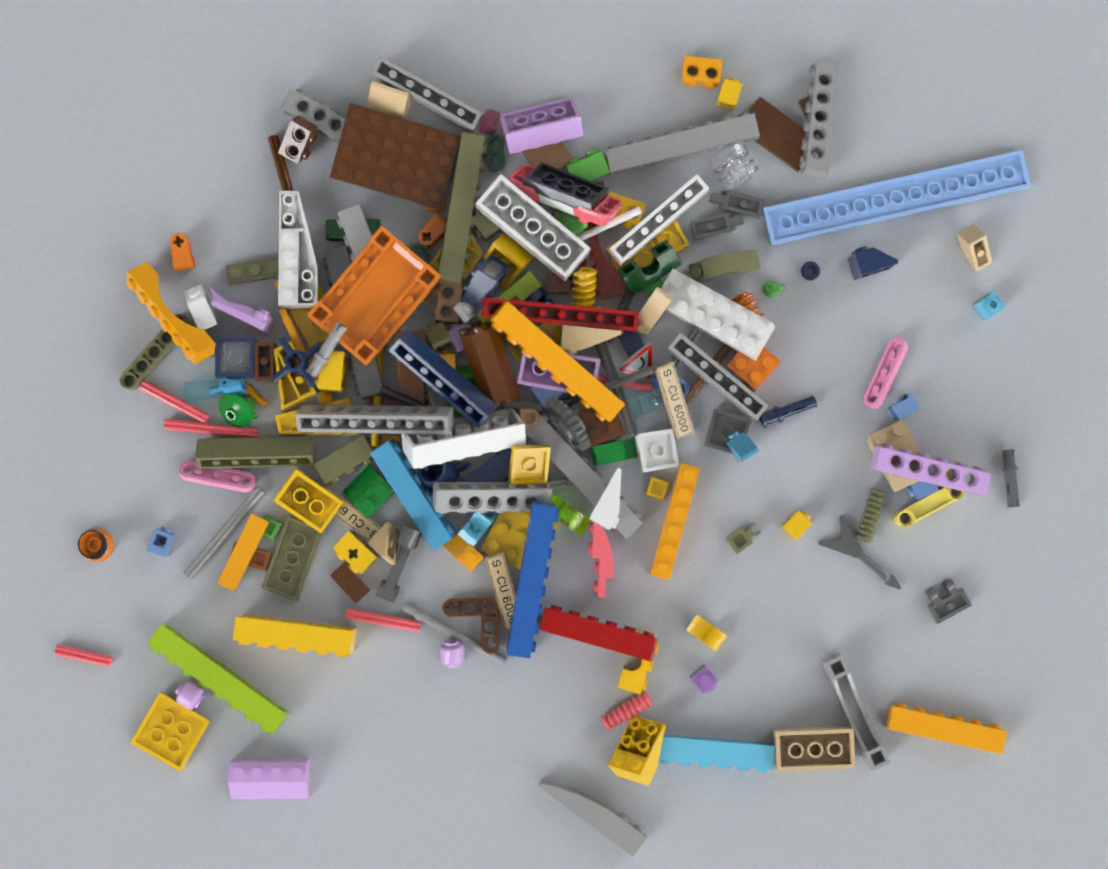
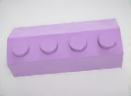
[499,97,584,154]
[517,353,601,393]
[228,759,309,799]

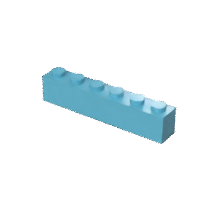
[659,734,775,772]

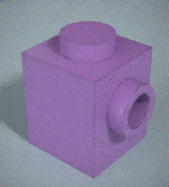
[689,664,718,694]

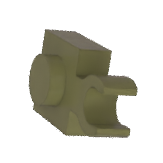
[726,523,761,554]

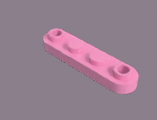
[863,337,908,409]
[179,461,255,492]

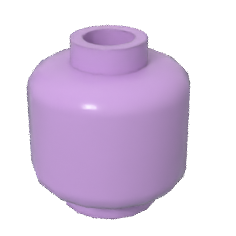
[439,638,465,669]
[175,681,206,710]

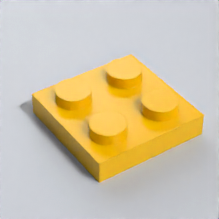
[508,445,551,485]

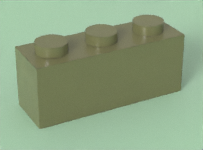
[313,435,374,486]

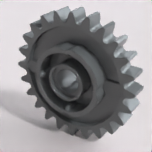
[546,396,591,451]

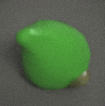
[552,209,588,235]

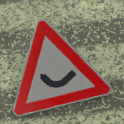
[618,342,652,380]

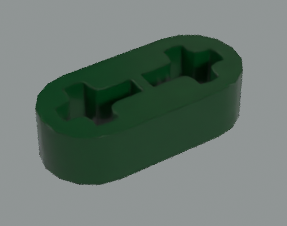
[487,134,504,172]

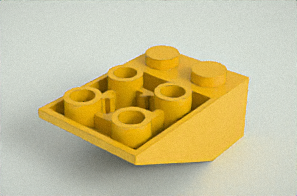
[608,715,666,786]

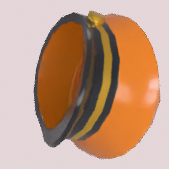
[78,528,114,562]

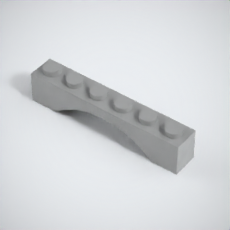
[821,653,891,771]

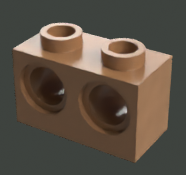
[432,284,464,324]

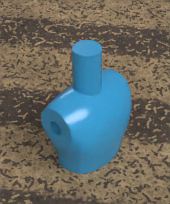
[209,377,247,395]

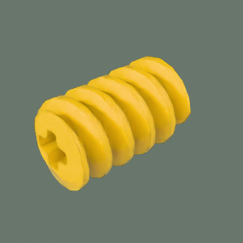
[571,267,597,308]

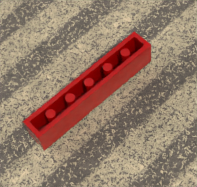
[539,605,659,662]

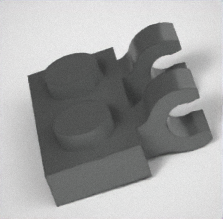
[925,578,972,624]

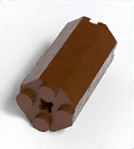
[458,319,520,407]

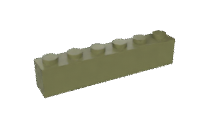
[195,436,315,469]

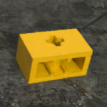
[333,531,379,574]

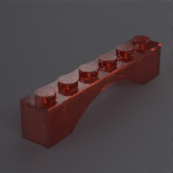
[584,181,624,300]

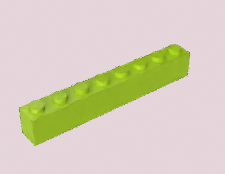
[148,623,290,734]

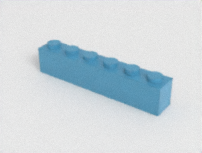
[370,438,456,550]

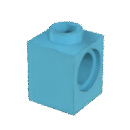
[973,291,1005,320]

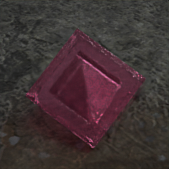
[479,109,501,136]

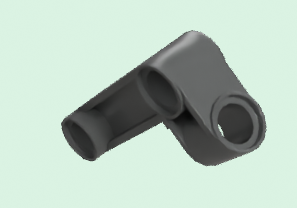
[376,525,422,602]

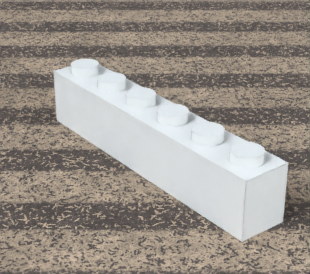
[608,174,710,266]

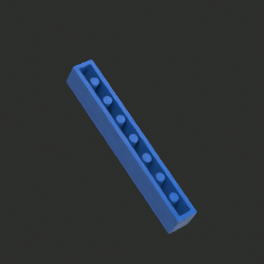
[506,501,559,658]

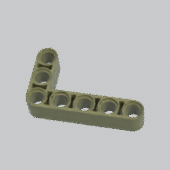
[120,314,215,390]

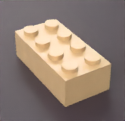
[772,726,855,771]

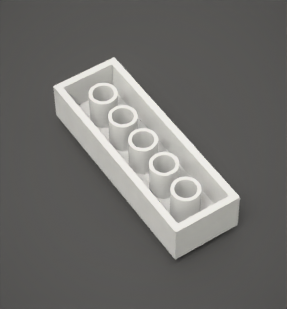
[476,174,591,281]
[661,269,775,361]
[401,407,526,468]

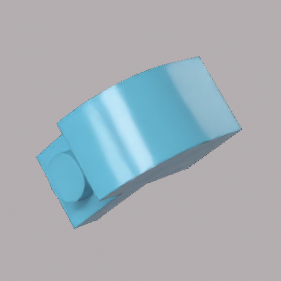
[458,511,499,546]

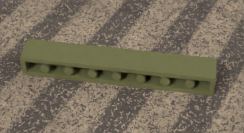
[438,132,487,287]

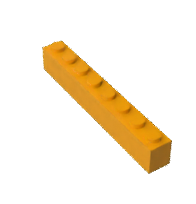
[490,302,625,422]

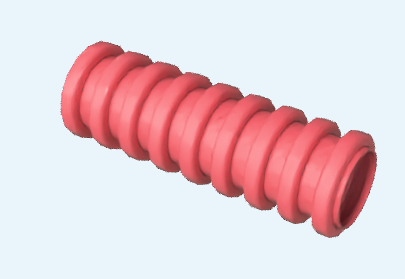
[601,691,653,731]

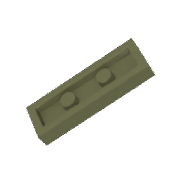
[226,257,279,285]

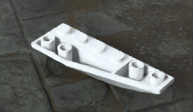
[278,191,318,309]

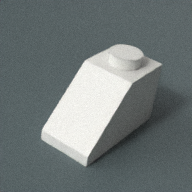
[184,285,217,330]

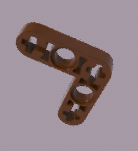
[442,598,500,654]

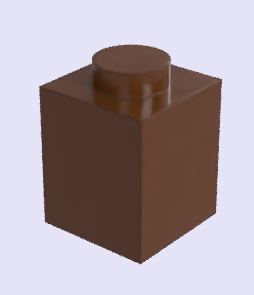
[546,273,573,295]

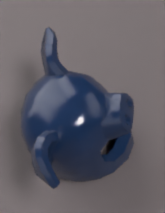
[418,461,472,493]

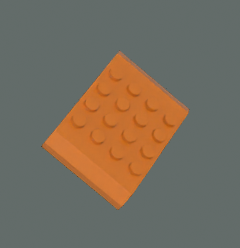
[306,225,442,366]

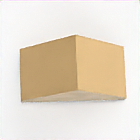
[368,522,399,565]

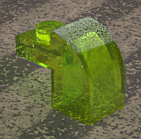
[551,495,591,536]

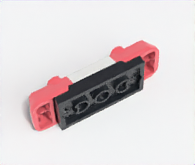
[509,162,622,226]

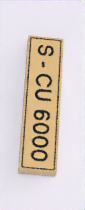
[654,361,695,440]
[325,484,381,542]
[485,552,516,631]

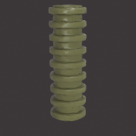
[856,488,886,543]

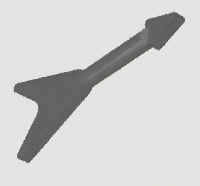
[818,516,901,589]

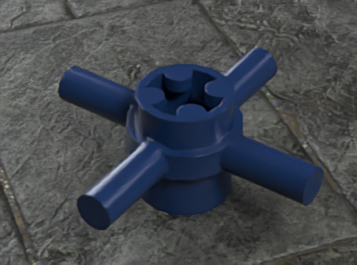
[272,336,322,388]

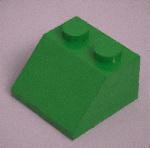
[343,464,395,518]

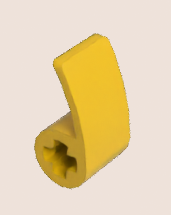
[686,615,727,652]

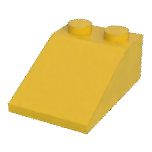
[273,467,344,533]

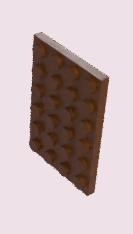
[330,103,461,210]

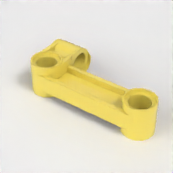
[893,462,965,527]

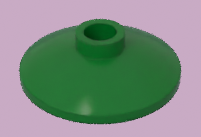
[219,393,253,427]

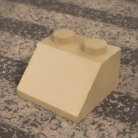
[367,81,412,119]

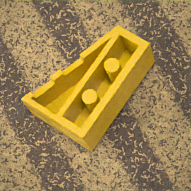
[274,341,319,411]

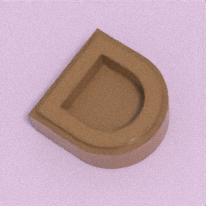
[520,408,540,428]

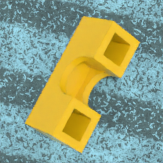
[617,631,660,695]

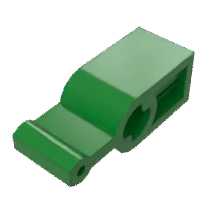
[590,438,638,466]

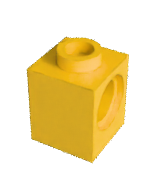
[716,78,743,110]
[780,510,812,540]

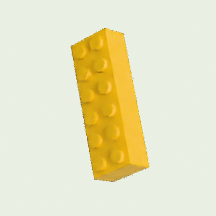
[233,614,357,657]

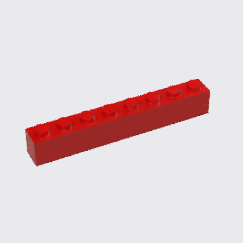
[481,298,639,331]

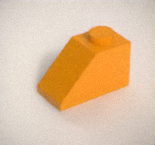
[444,532,485,572]

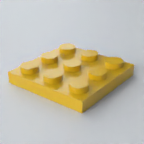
[481,499,558,570]
[130,691,211,772]

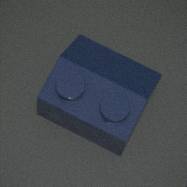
[848,246,898,280]

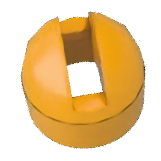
[318,391,334,405]

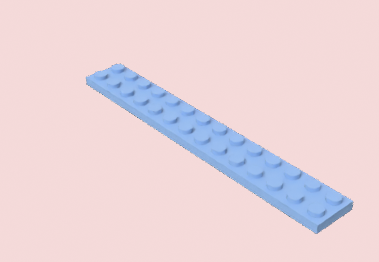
[762,150,1031,246]

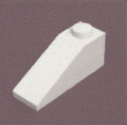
[589,468,621,530]

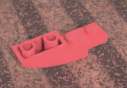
[588,521,614,597]

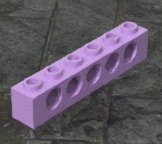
[870,444,991,497]

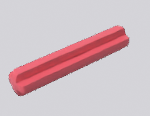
[55,645,112,667]

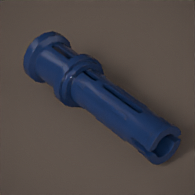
[759,395,817,428]

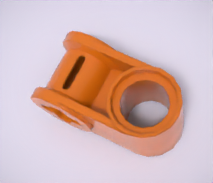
[418,212,446,249]
[170,233,195,272]

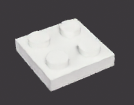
[635,428,679,473]

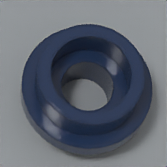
[801,261,820,281]

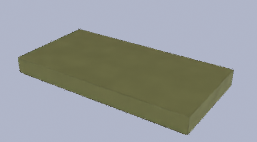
[261,515,323,601]

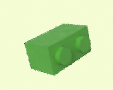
[564,148,610,181]

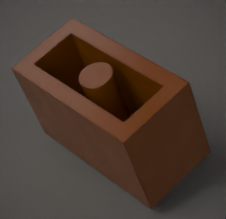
[254,342,278,382]

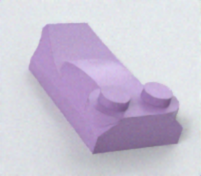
[210,288,275,335]

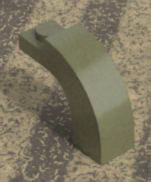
[689,250,760,282]

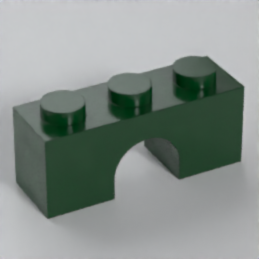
[617,240,682,295]

